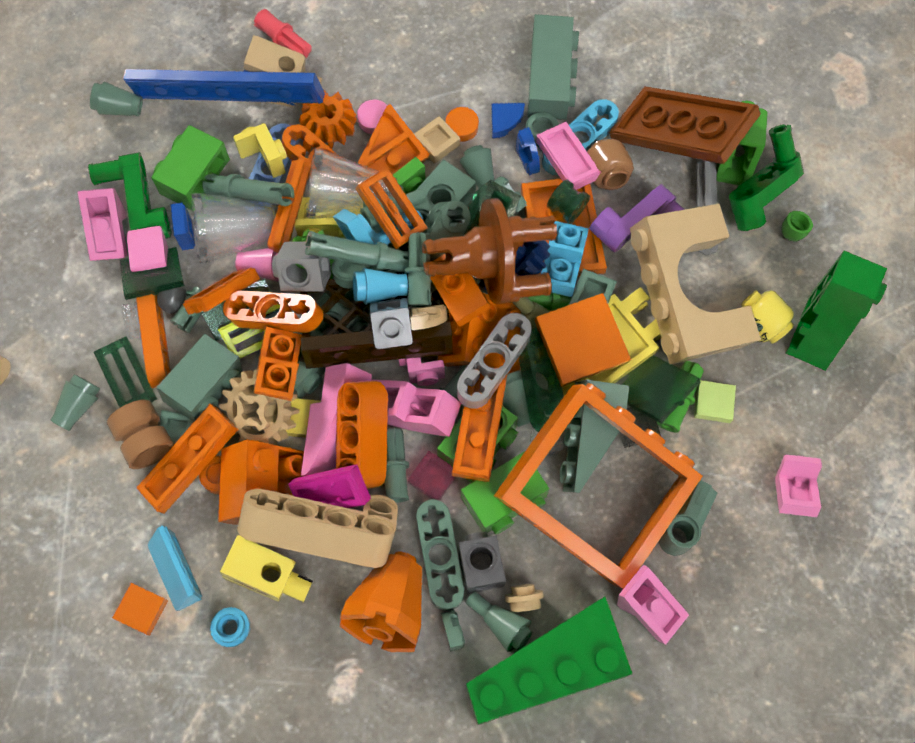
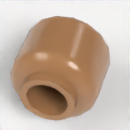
[587,139,634,190]

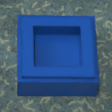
[170,202,195,251]

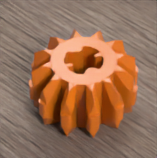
[299,90,357,149]

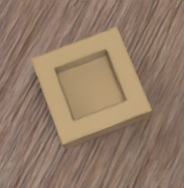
[414,116,460,164]

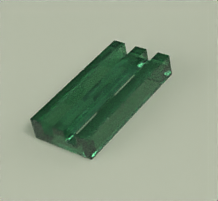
[94,336,158,408]

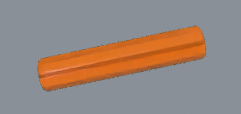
[267,158,311,253]

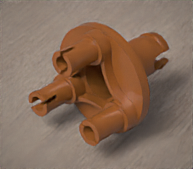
[422,198,557,304]

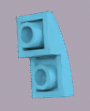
[541,221,589,297]

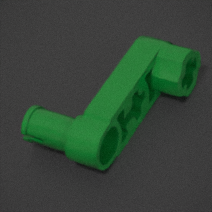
[728,124,804,231]
[88,152,172,238]

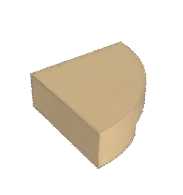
[410,305,448,330]

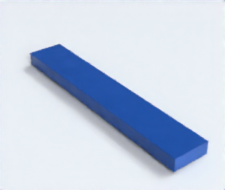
[123,69,325,103]

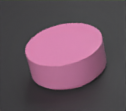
[357,100,387,134]

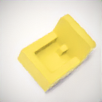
[233,123,287,178]

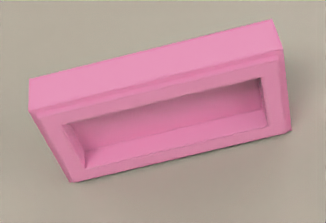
[536,122,601,193]

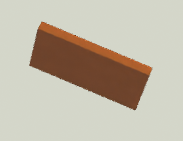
[609,86,761,164]

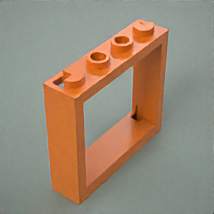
[494,383,703,589]

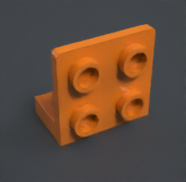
[437,292,522,374]

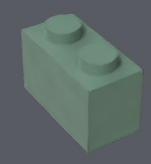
[156,334,243,422]

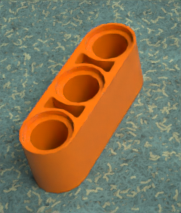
[336,381,388,489]

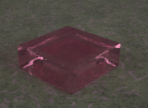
[407,451,457,501]

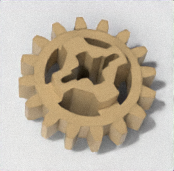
[219,369,299,445]

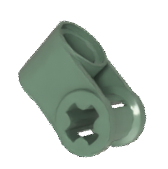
[422,200,471,262]

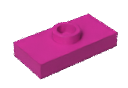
[288,464,371,508]

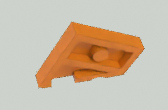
[355,104,430,191]

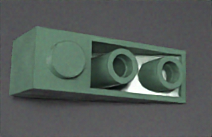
[560,379,629,493]

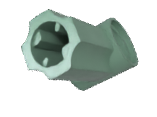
[659,480,718,556]

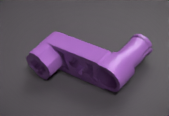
[589,184,685,253]

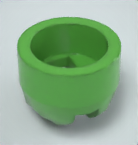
[781,211,813,242]

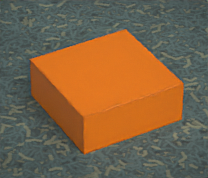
[112,583,169,636]

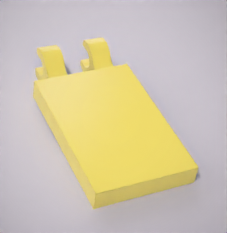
[530,287,662,399]

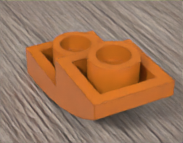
[254,326,302,401]

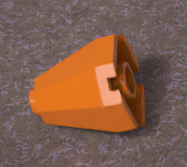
[340,551,422,652]

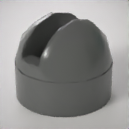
[157,286,186,314]

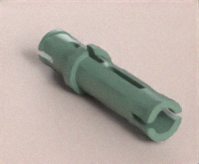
[203,173,294,206]
[305,231,409,273]

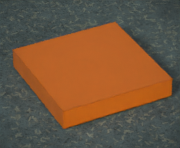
[534,293,631,387]

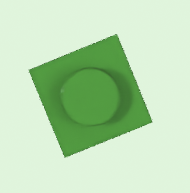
[393,157,426,194]

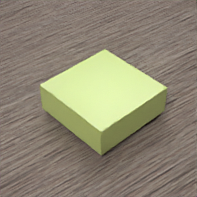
[694,380,736,423]

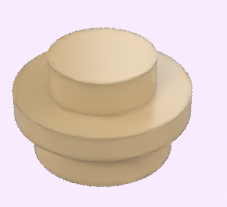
[505,584,544,612]

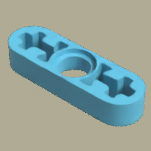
[542,99,619,176]

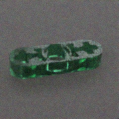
[518,328,564,432]

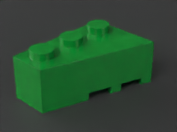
[786,250,887,371]

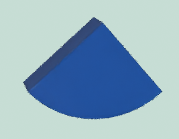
[491,103,525,139]
[516,127,540,176]

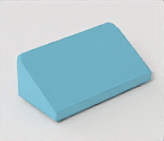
[148,525,203,611]

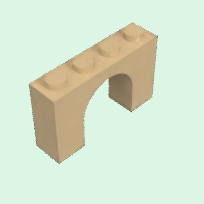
[629,204,761,365]

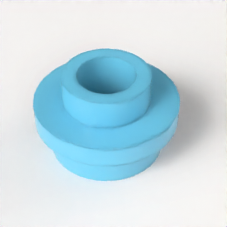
[210,607,250,647]

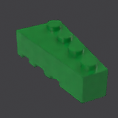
[466,596,632,726]

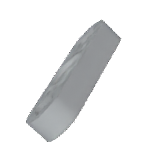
[457,313,531,409]

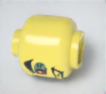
[741,290,794,344]

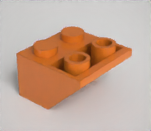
[218,439,304,525]

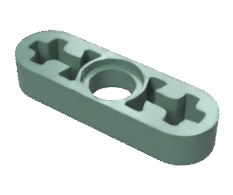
[416,499,464,611]

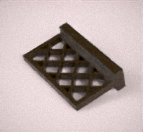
[300,272,453,369]

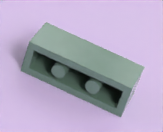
[527,14,579,120]

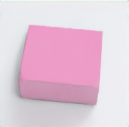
[127,226,168,272]

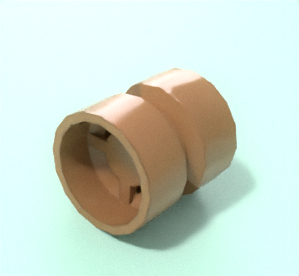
[107,400,174,469]

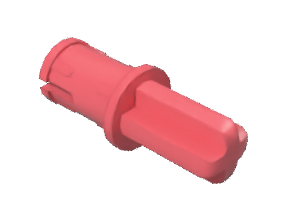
[254,9,312,58]

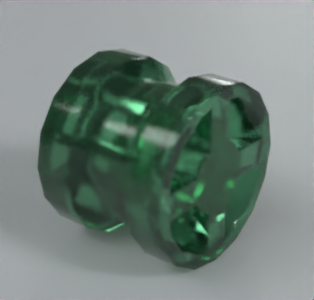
[547,179,590,224]

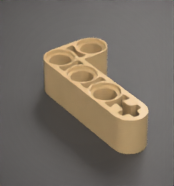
[237,489,398,568]

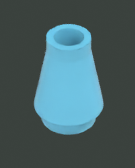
[353,268,408,305]

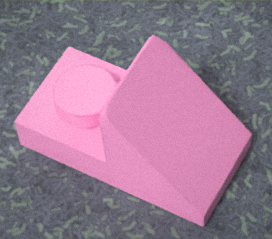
[77,188,128,261]
[617,565,689,645]

